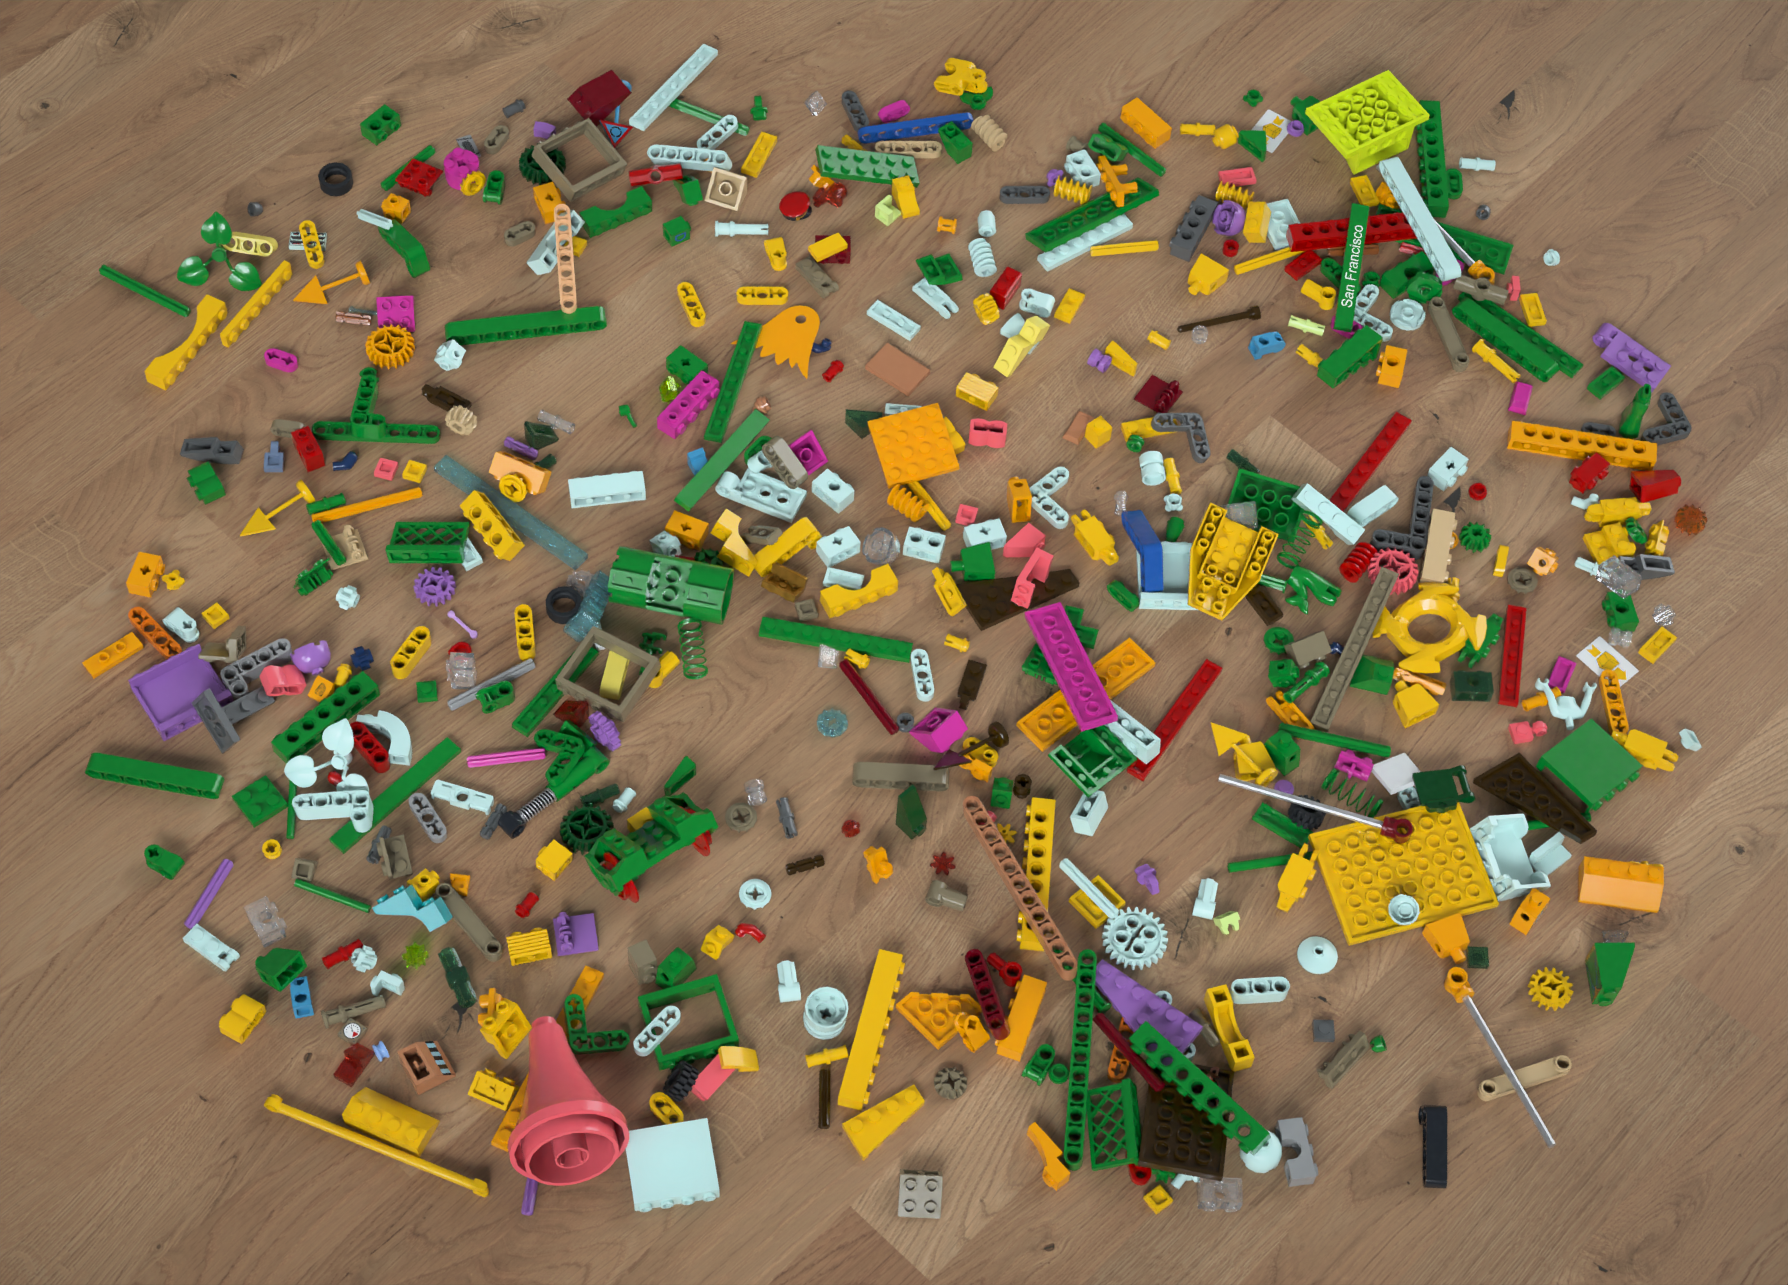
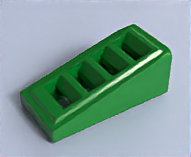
[664,756,696,796]

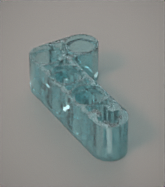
[563,570,611,643]

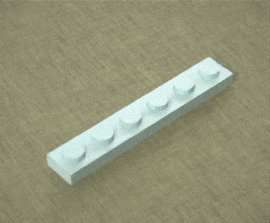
[1037,214,1133,272]

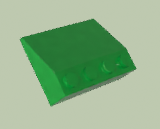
[1225,468,1304,543]

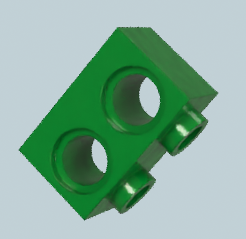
[360,104,401,146]

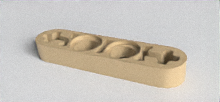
[875,141,942,158]

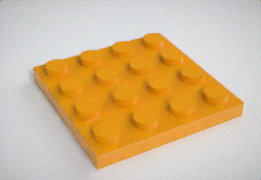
[867,403,960,489]

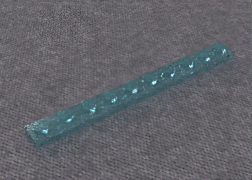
[434,455,588,570]

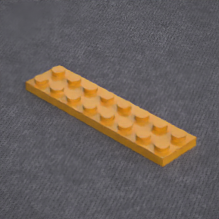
[1016,637,1156,752]

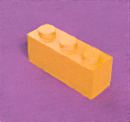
[1120,97,1172,149]
[489,451,552,495]

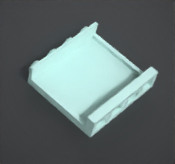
[1136,541,1198,610]
[626,1118,720,1212]

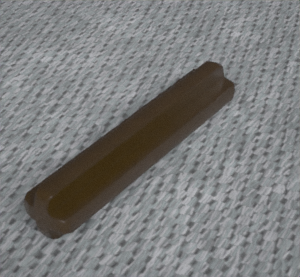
[818,1069,831,1129]

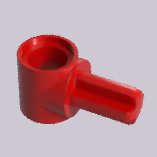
[986,952,1022,987]

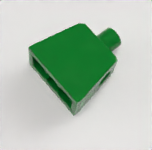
[1290,96,1321,136]
[950,542,995,582]
[1264,730,1301,777]
[655,947,697,989]
[255,948,307,992]

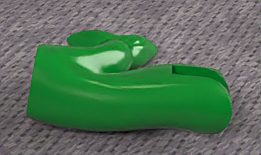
[1285,566,1342,615]

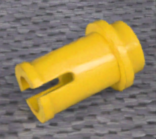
[1147,330,1171,350]
[944,634,970,653]
[844,648,870,669]
[333,664,352,688]

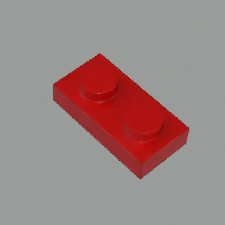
[1284,250,1322,281]

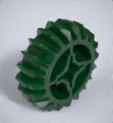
[519,143,566,185]
[560,803,614,856]

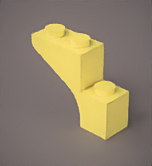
[993,315,1050,377]

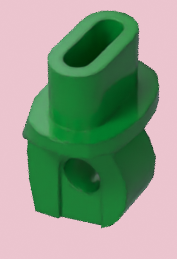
[750,96,768,121]

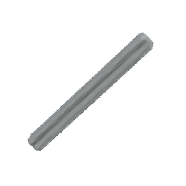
[447,658,535,711]

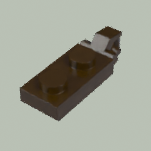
[421,384,472,412]
[1245,585,1283,626]
[957,660,987,710]

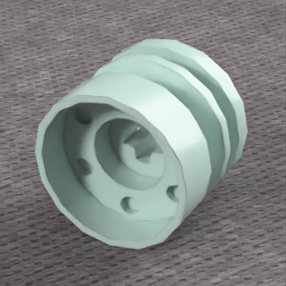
[803,987,849,1040]

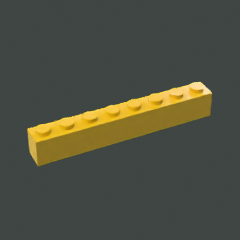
[838,949,906,1111]

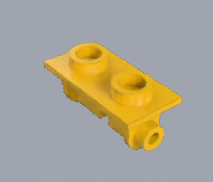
[1644,520,1669,556]

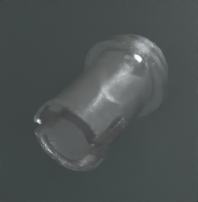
[1114,491,1129,516]

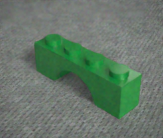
[579,186,652,238]

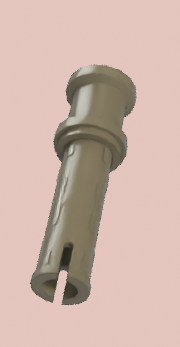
[321,995,386,1029]

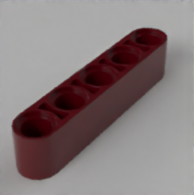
[965,949,1010,1040]

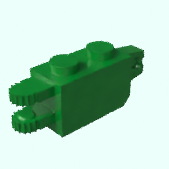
[1457,613,1503,669]

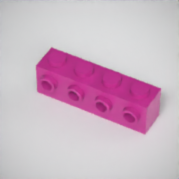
[657,370,720,439]

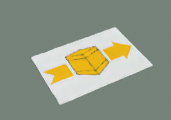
[1252,109,1292,153]
[1576,636,1639,687]

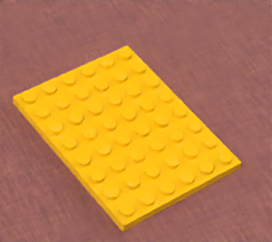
[1308,802,1499,946]

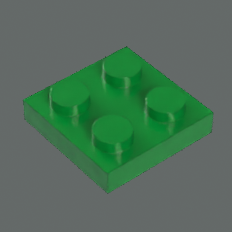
[232,775,288,828]

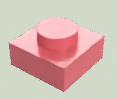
[1506,276,1521,301]
[374,458,399,481]
[955,504,978,526]

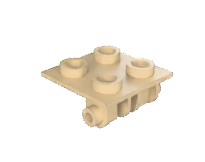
[322,525,368,570]

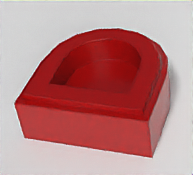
[448,642,472,665]

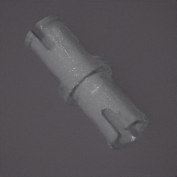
[537,410,575,434]

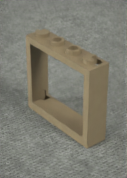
[532,118,627,202]
[555,626,661,722]

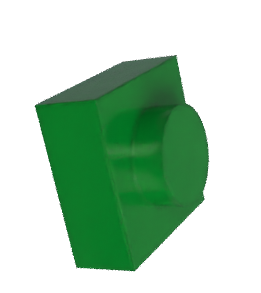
[416,680,438,703]

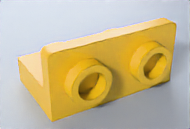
[467,1068,520,1111]

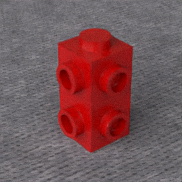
[1569,452,1610,494]

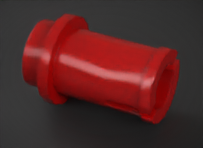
[822,360,844,383]
[515,892,539,918]

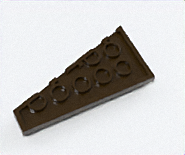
[956,569,1080,631]
[1473,753,1597,844]

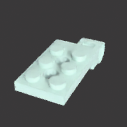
[715,468,807,523]

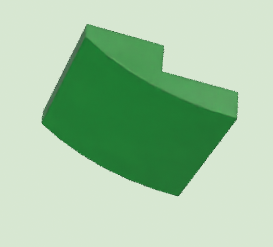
[916,253,963,285]

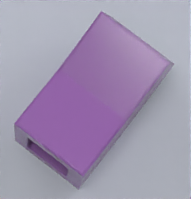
[533,121,556,139]

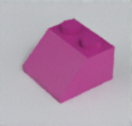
[909,707,968,753]

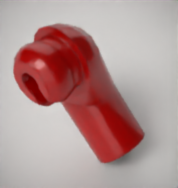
[735,923,766,943]

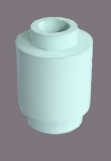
[978,210,996,237]

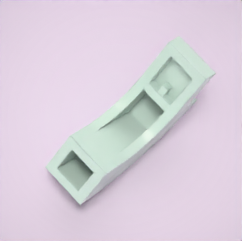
[356,710,412,766]

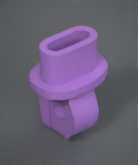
[1135,864,1159,895]

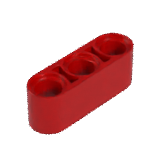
[350,722,390,773]

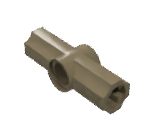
[1453,275,1509,305]

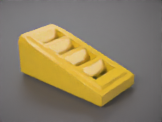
[1104,340,1138,377]

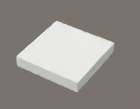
[1371,753,1421,795]

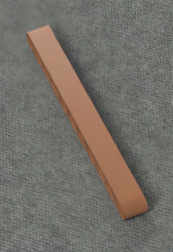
[963,796,1077,981]

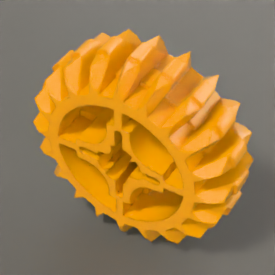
[365,323,415,370]

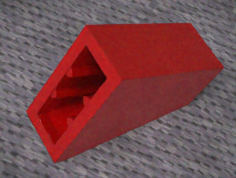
[1629,469,1681,503]

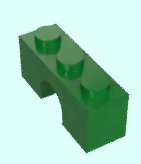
[1380,251,1434,299]

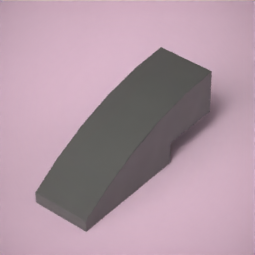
[180,437,244,464]
[1612,554,1675,580]

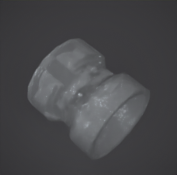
[1608,626,1632,649]
[744,779,767,806]

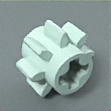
[336,585,360,610]
[351,945,377,973]

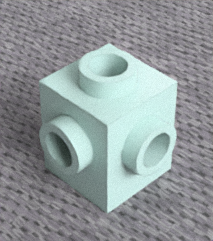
[434,340,466,371]
[649,531,682,557]

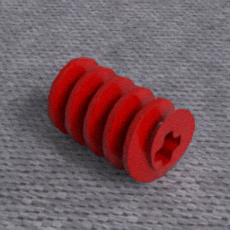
[1339,542,1378,583]

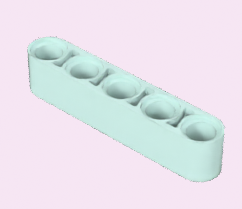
[647,144,732,171]

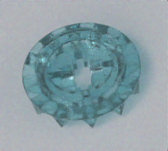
[817,708,848,737]

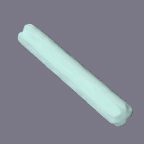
[1059,858,1119,919]

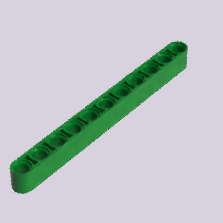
[1064,949,1097,1171]

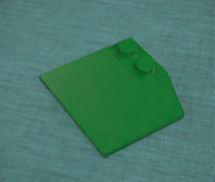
[1047,725,1137,798]

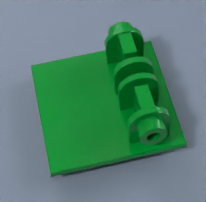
[293,558,333,596]
[1022,643,1058,685]

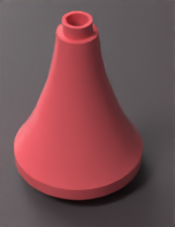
[508,1016,629,1186]

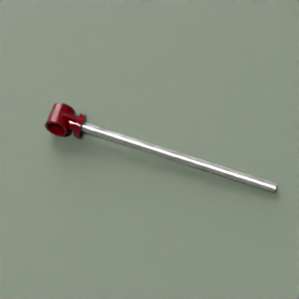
[1218,774,1413,843]

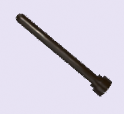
[1177,305,1261,333]

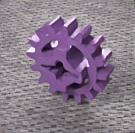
[413,567,456,607]
[588,711,621,751]

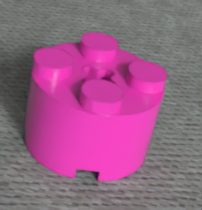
[444,148,480,190]

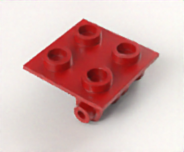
[395,159,443,197]

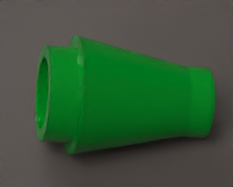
[1165,517,1185,542]

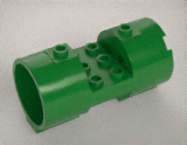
[608,546,734,625]

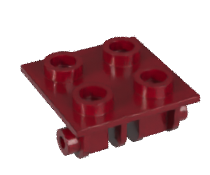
[1134,375,1183,413]

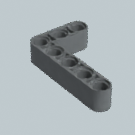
[1370,476,1434,560]

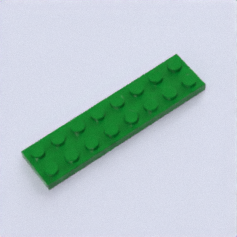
[1025,177,1159,253]
[1376,204,1514,275]

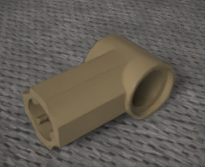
[925,880,968,912]

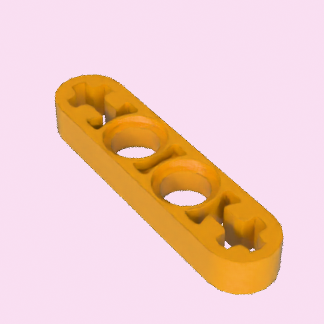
[1599,669,1629,735]

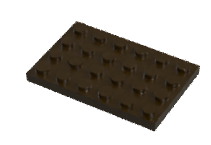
[1138,1064,1234,1181]

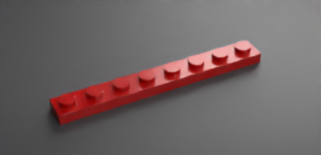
[1329,412,1412,513]

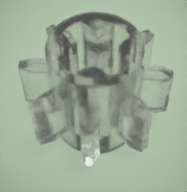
[1652,603,1676,628]

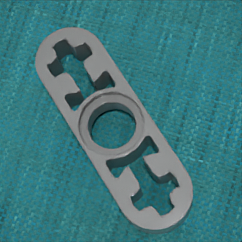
[409,793,447,843]

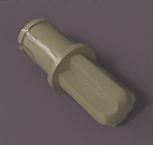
[1188,1009,1220,1047]

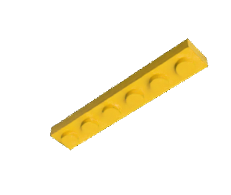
[220,260,292,348]

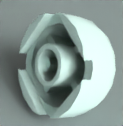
[1240,1130,1282,1173]

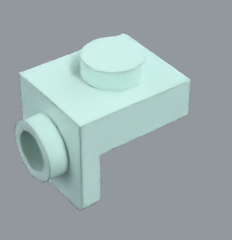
[370,970,405,997]

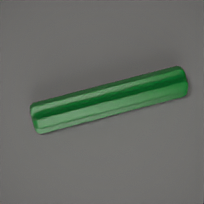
[311,520,346,566]

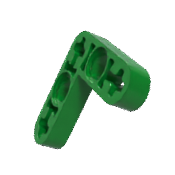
[534,729,586,786]
[563,994,630,1055]

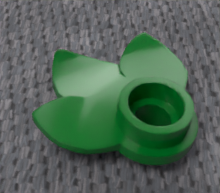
[960,86,993,110]

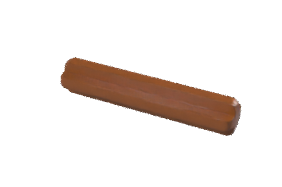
[1327,244,1379,257]

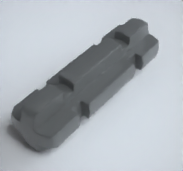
[480,803,507,840]

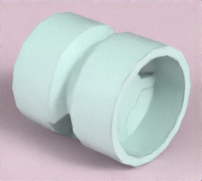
[1139,451,1166,486]

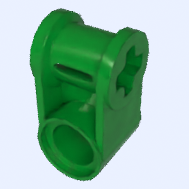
[483,170,505,205]
[476,681,515,714]
[144,844,185,880]
[1021,1044,1055,1087]

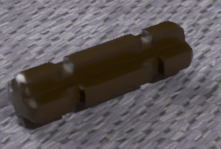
[786,854,825,875]

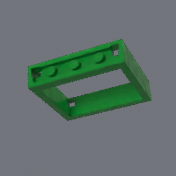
[638,974,739,1071]

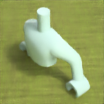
[1535,678,1597,730]

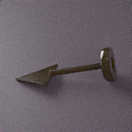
[933,721,1009,771]

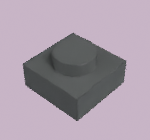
[1312,1020,1335,1042]

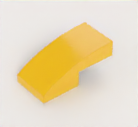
[718,1046,759,1072]

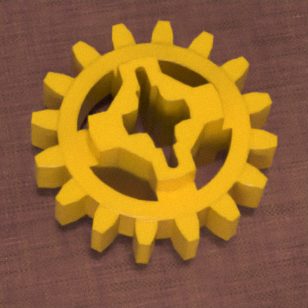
[1528,967,1573,1011]

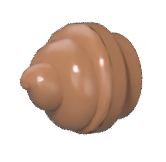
[752,396,772,414]

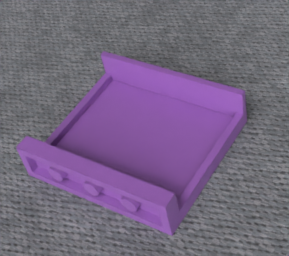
[128,644,234,741]

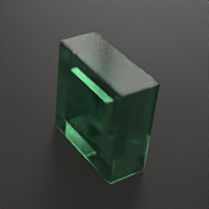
[1466,946,1489,969]

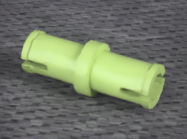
[1288,315,1325,336]

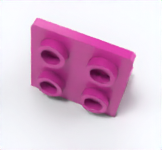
[376,295,415,332]

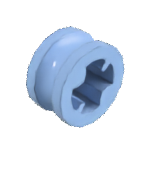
[372,1041,390,1062]

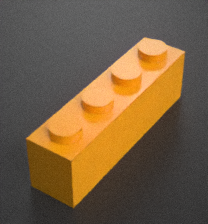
[995,974,1047,1062]

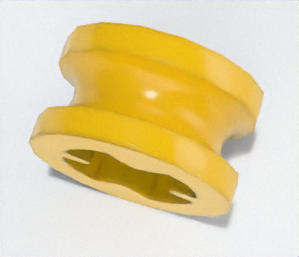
[262,839,282,859]

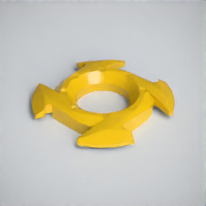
[1372,582,1487,674]

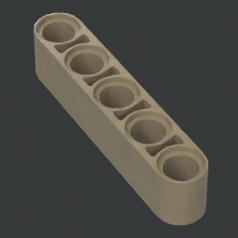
[852,762,949,791]

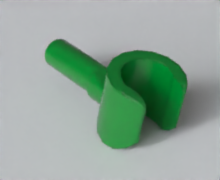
[619,405,637,428]

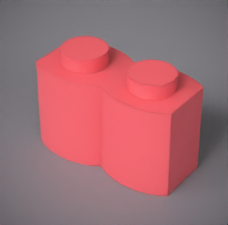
[968,419,1007,448]
[259,664,307,696]

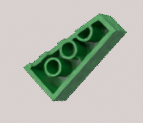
[1317,325,1383,388]

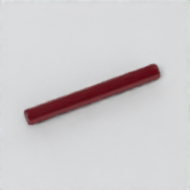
[839,659,899,735]
[1093,1013,1165,1092]

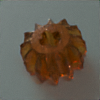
[1674,504,1707,536]

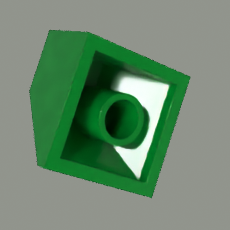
[1350,655,1394,695]

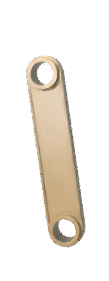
[1477,1055,1572,1101]

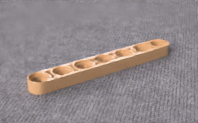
[554,204,577,314]

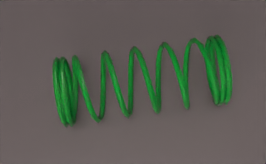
[1277,510,1323,569]
[677,618,708,679]
[1321,768,1383,818]

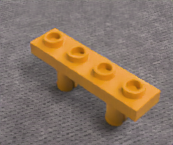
[1096,155,1138,207]

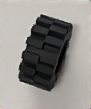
[1288,795,1326,830]
[663,1061,699,1102]

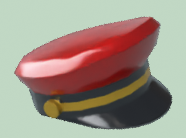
[779,191,812,221]

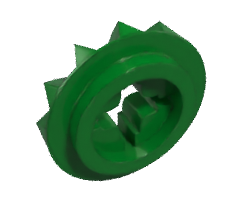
[1625,517,1647,544]
[694,547,723,566]
[1263,627,1294,655]

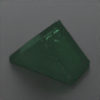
[845,409,882,439]
[524,421,559,450]

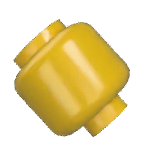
[1212,124,1239,150]

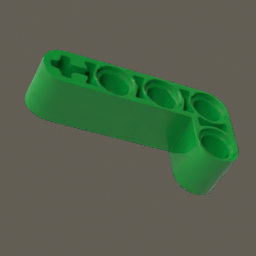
[378,219,430,278]
[350,374,387,439]

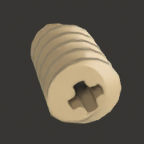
[971,115,1007,152]

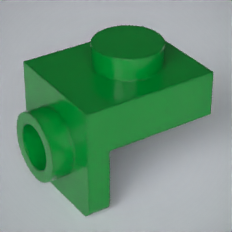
[990,777,1014,809]

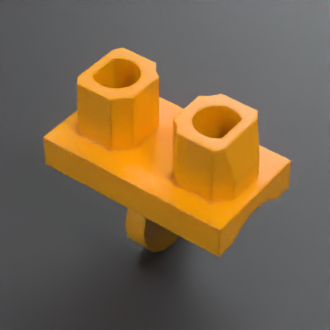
[809,165,839,193]
[863,846,894,884]
[478,988,507,1027]

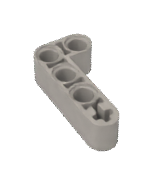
[220,639,293,701]

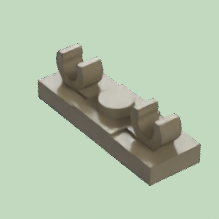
[1317,1031,1370,1089]

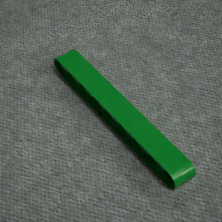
[444,306,607,345]

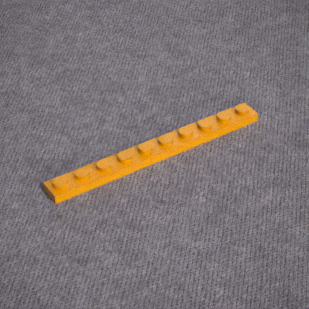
[491,965,604,1152]

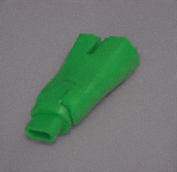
[1618,384,1651,439]

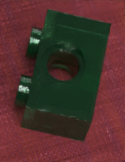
[1450,670,1494,702]

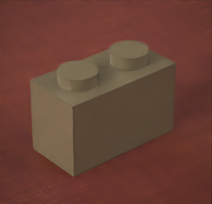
[1284,631,1332,669]
[627,940,657,985]

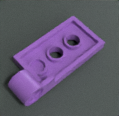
[1592,323,1671,393]

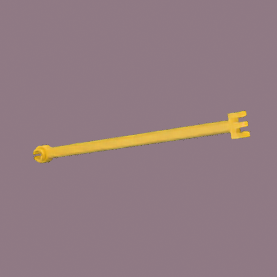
[264,1094,489,1197]

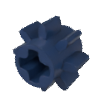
[350,646,374,671]

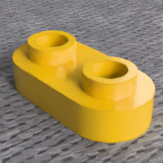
[962,737,998,767]
[649,1092,684,1125]

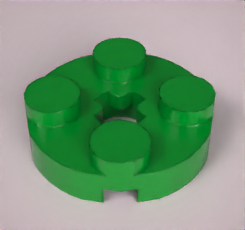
[1407,272,1443,304]

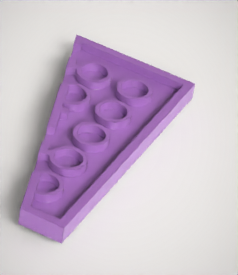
[1096,959,1203,1065]

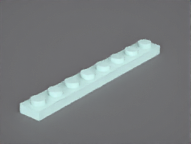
[629,44,718,131]

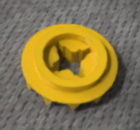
[460,171,486,196]
[499,473,528,502]

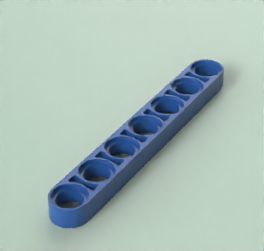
[857,113,974,144]

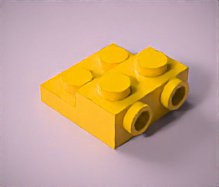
[1582,522,1636,567]
[480,998,532,1059]

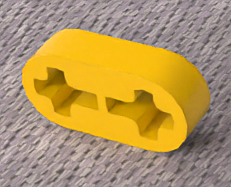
[1492,545,1509,578]

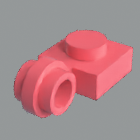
[1508,721,1548,744]

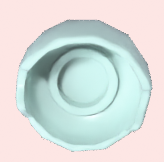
[1388,894,1420,925]

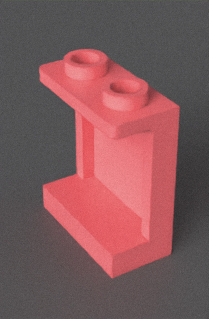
[1011,548,1054,609]

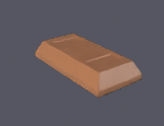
[1062,411,1094,445]

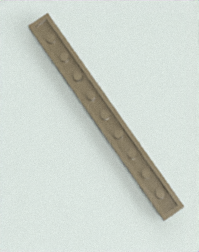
[1311,567,1399,733]

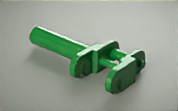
[639,632,667,676]

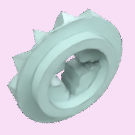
[739,879,771,910]

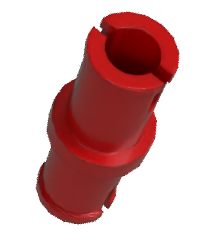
[322,938,363,969]

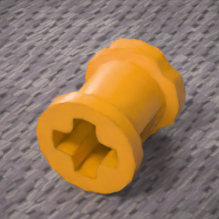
[937,216,957,235]

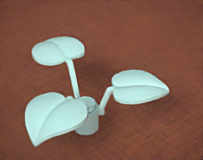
[284,718,369,793]

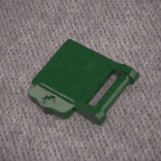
[1412,765,1475,813]

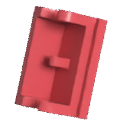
[690,1054,735,1102]

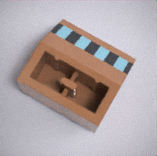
[397,1041,456,1095]

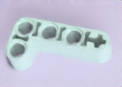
[292,790,374,833]

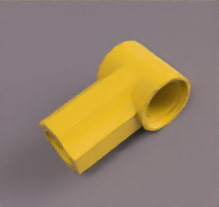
[1301,279,1336,310]
[649,651,680,688]

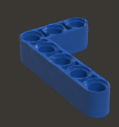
[1121,510,1163,593]

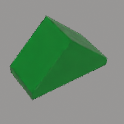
[1238,130,1267,163]

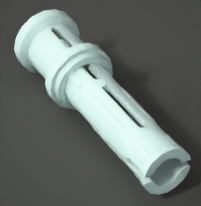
[715,221,768,237]

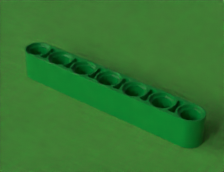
[1452,297,1560,382]
[85,753,225,799]

